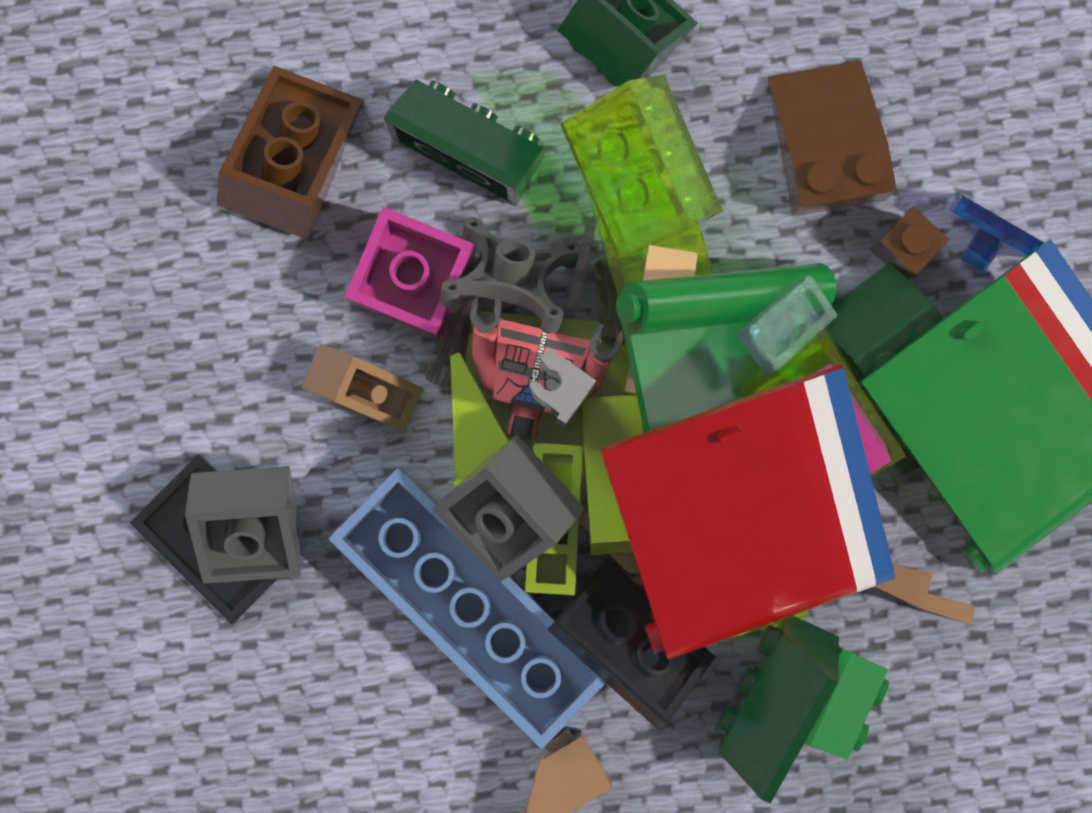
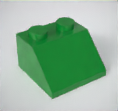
[805,647,889,760]

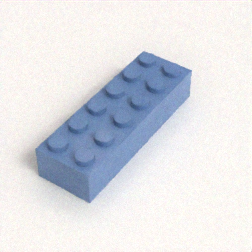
[328,468,606,750]

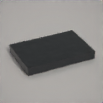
[130,454,302,625]
[547,558,716,731]

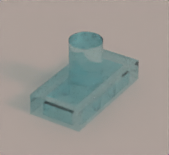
[737,275,838,375]

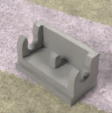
[530,347,596,428]

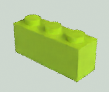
[581,395,644,555]

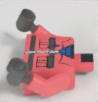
[470,297,624,441]

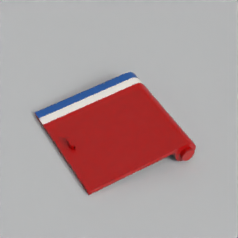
[600,364,895,660]

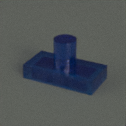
[948,193,1045,273]

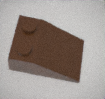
[767,61,897,217]
[217,66,363,239]

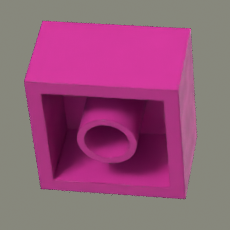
[345,207,476,340]

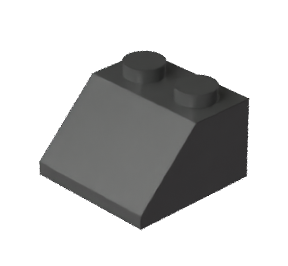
[432,435,585,582]
[185,466,301,584]

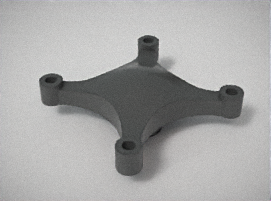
[440,217,581,333]

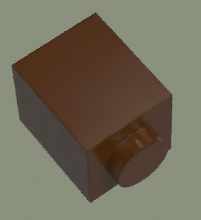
[870,206,949,280]

